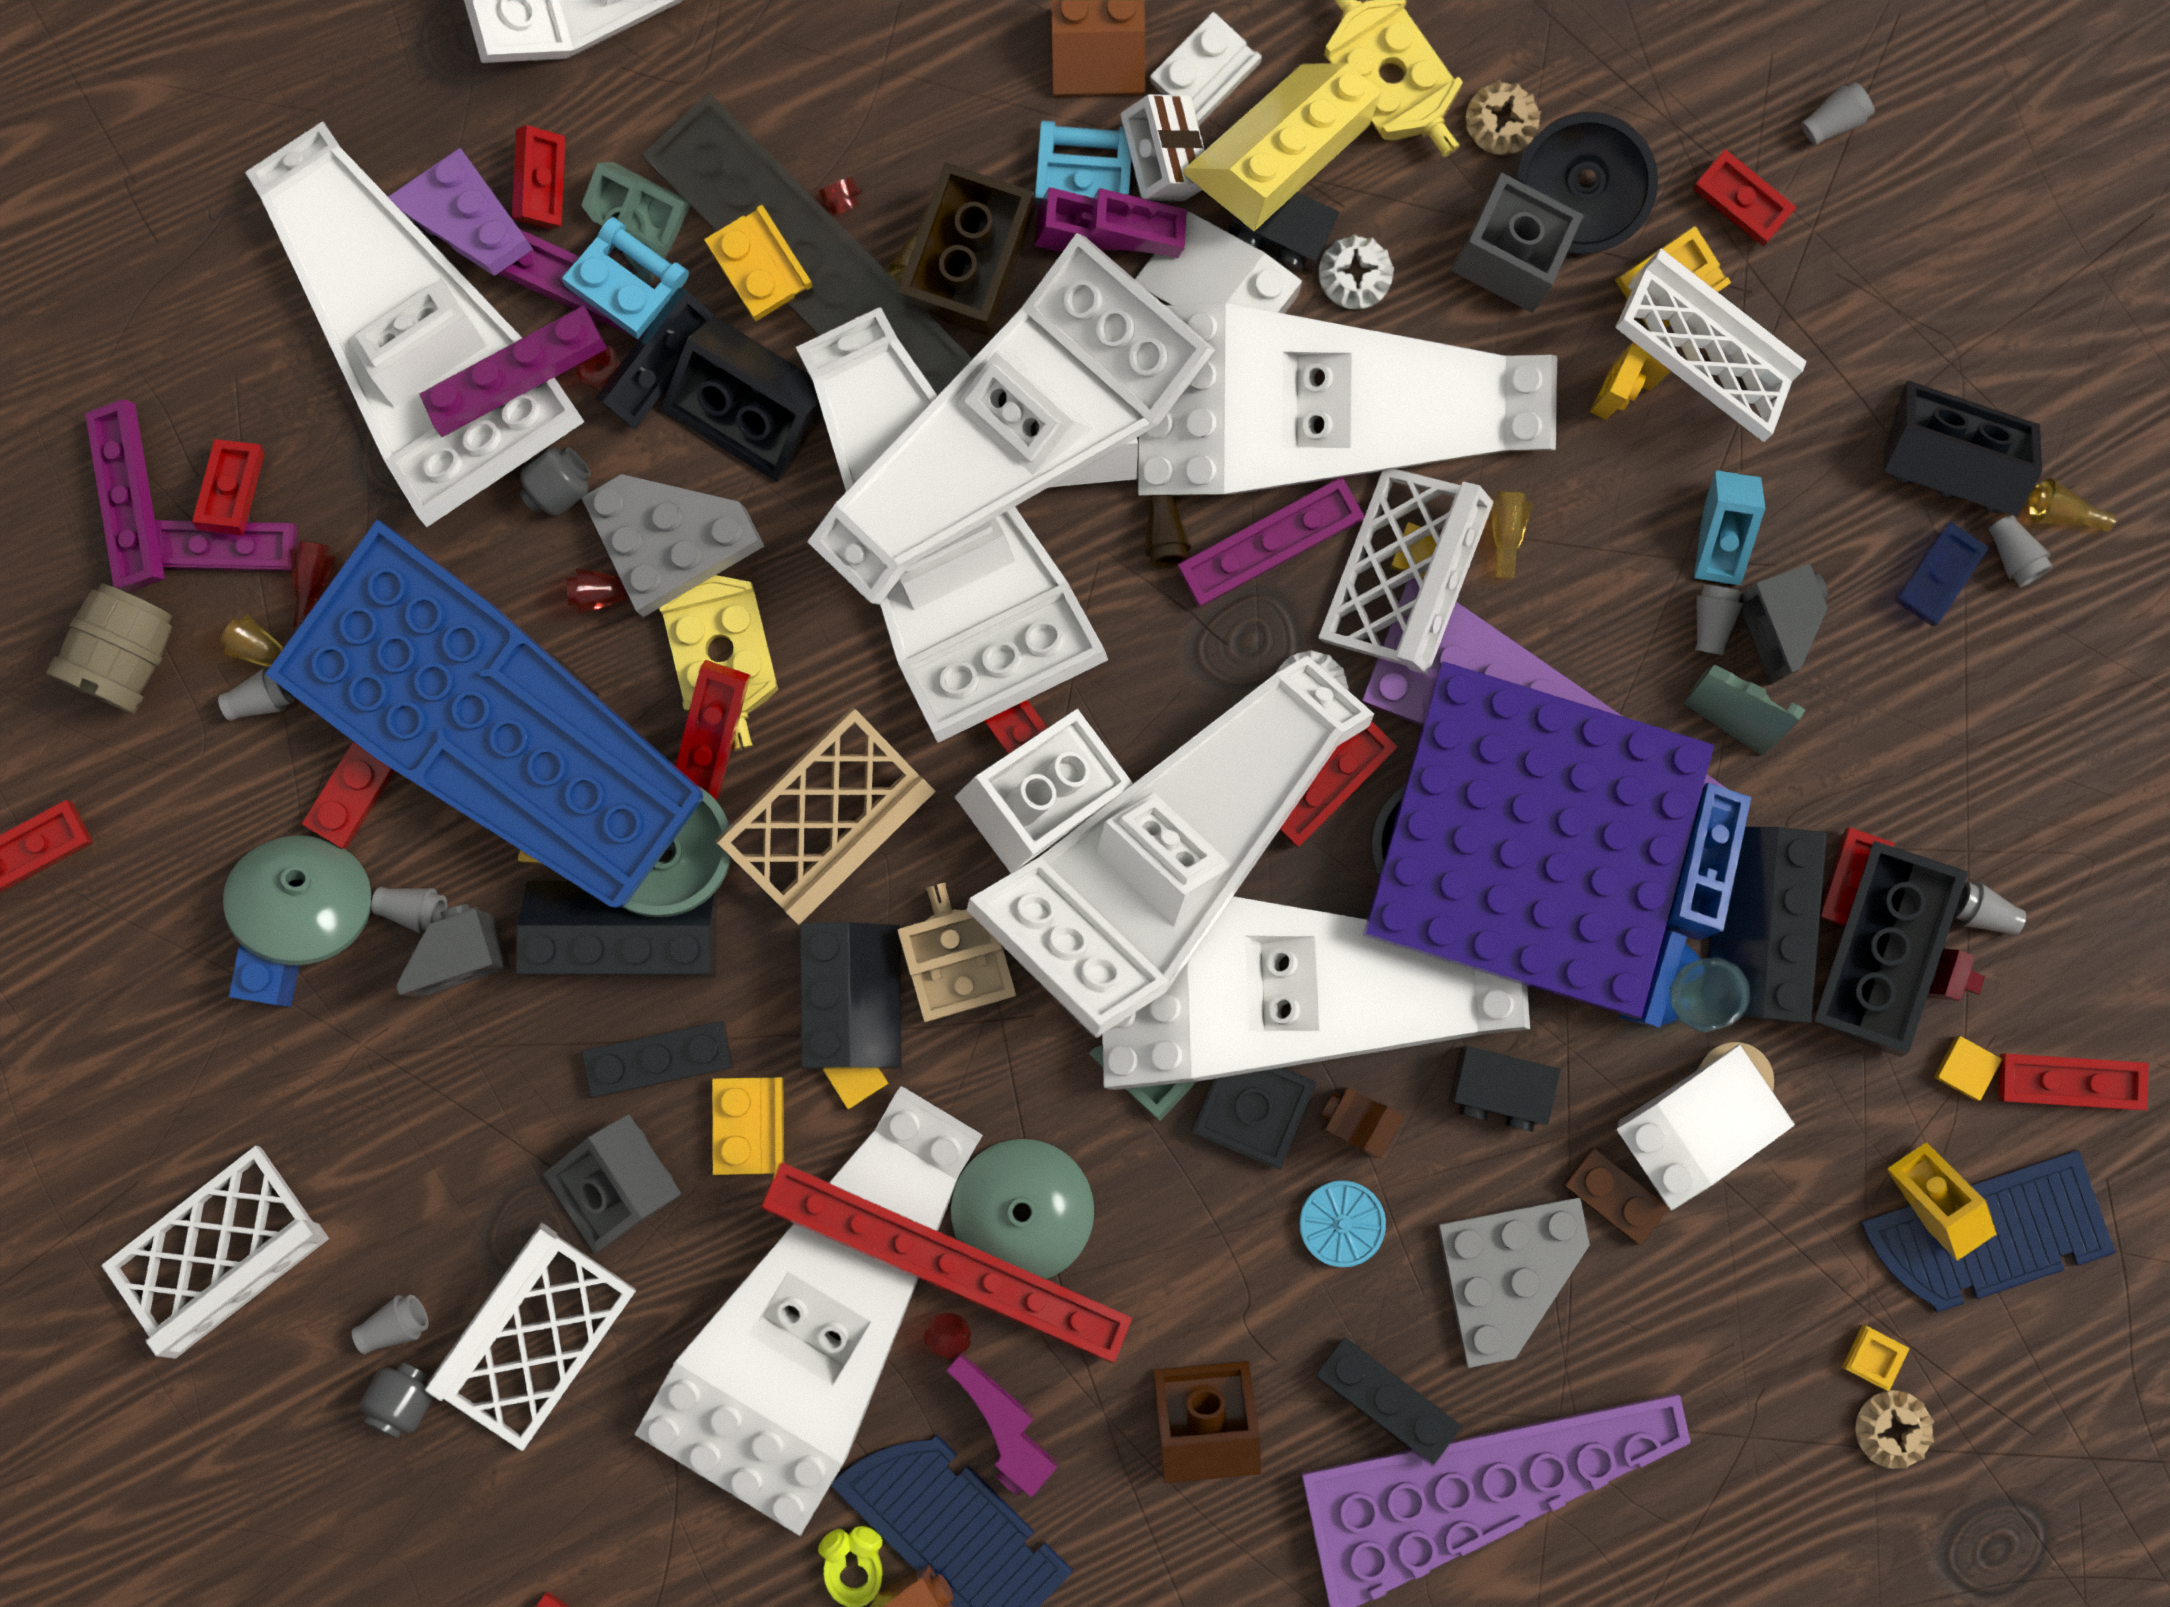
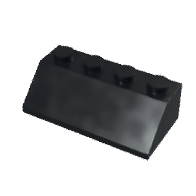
[1703,827,1827,1024]
[1813,841,1968,1057]
[516,881,717,976]

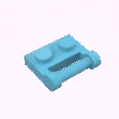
[1035,121,1131,203]
[562,217,689,339]

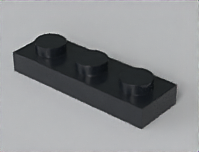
[595,287,715,430]
[582,1021,734,1098]
[1316,1337,1462,1467]

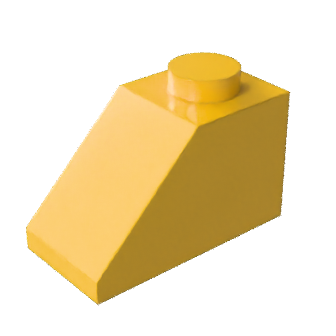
[1887,1142,1996,1261]

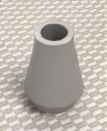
[1801,82,1875,146]
[1988,515,2053,587]
[1695,585,1743,655]
[218,667,295,721]
[1954,882,2026,936]
[371,887,447,935]
[352,1295,429,1354]

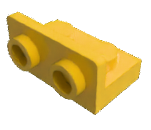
[1590,342,1671,420]

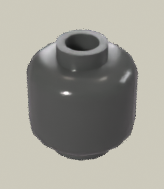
[520,446,591,516]
[359,1362,433,1439]

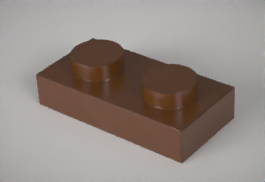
[1562,1148,1670,1246]

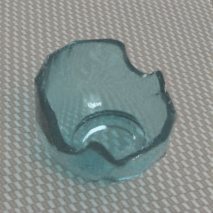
[1670,957,1750,1032]

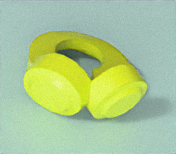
[818,1526,883,1607]

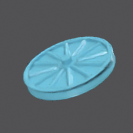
[1299,1180,1386,1267]

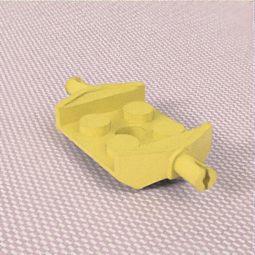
[1324,0,1463,157]
[659,575,778,751]

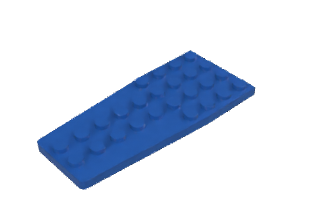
[265,520,703,907]

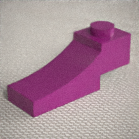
[1034,187,1187,258]
[947,1352,1057,1498]

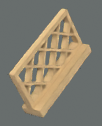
[715,707,936,925]

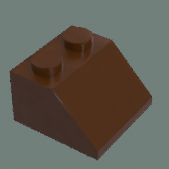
[1154,1361,1261,1483]

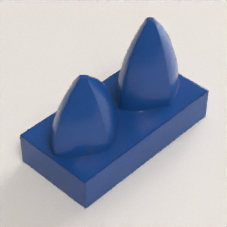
[1619,930,1706,1028]

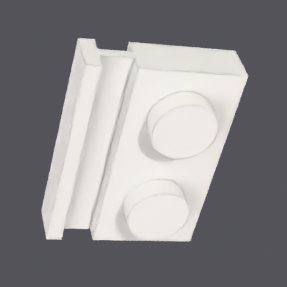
[1150,12,1262,126]

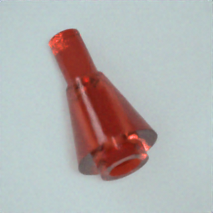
[289,541,337,628]
[567,568,630,614]

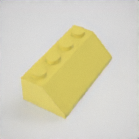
[1183,63,1382,231]

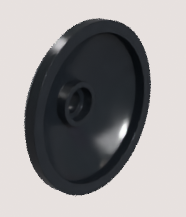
[1516,112,1658,253]

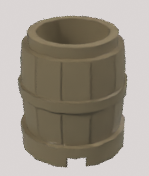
[46,583,173,714]

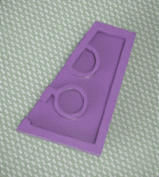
[388,148,533,276]

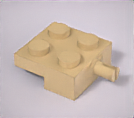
[897,883,1016,1023]

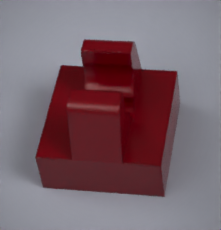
[1928,948,1985,1001]

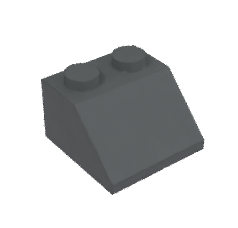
[1451,172,1584,313]
[1739,563,1828,686]
[396,904,511,998]
[543,1114,681,1254]

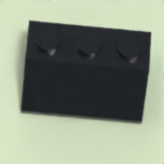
[660,316,822,483]
[1883,380,2042,517]
[801,922,902,1070]

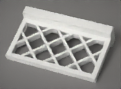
[1615,249,1807,442]
[1318,469,1494,675]
[102,1146,329,1359]
[425,1222,636,1451]

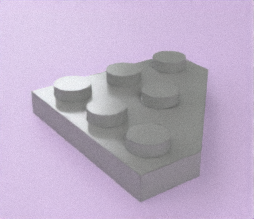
[582,474,764,617]
[1437,1197,1590,1368]

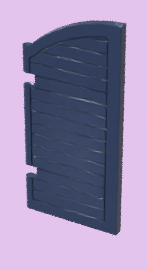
[1860,1150,2115,1313]
[831,1435,1073,1607]

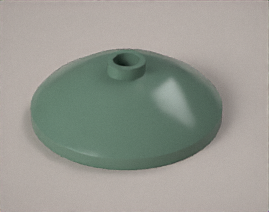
[622,786,733,917]
[223,835,371,965]
[951,1139,1094,1279]

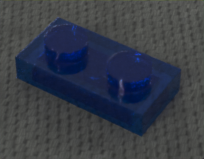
[1894,521,1989,627]

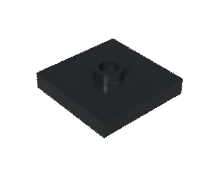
[1191,1067,1317,1170]

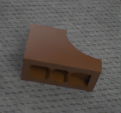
[1319,1087,1404,1159]

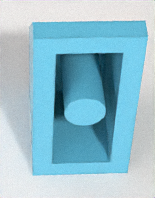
[1694,470,1765,585]

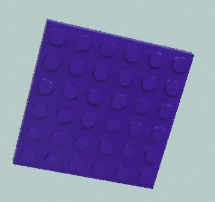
[1363,661,1714,1019]

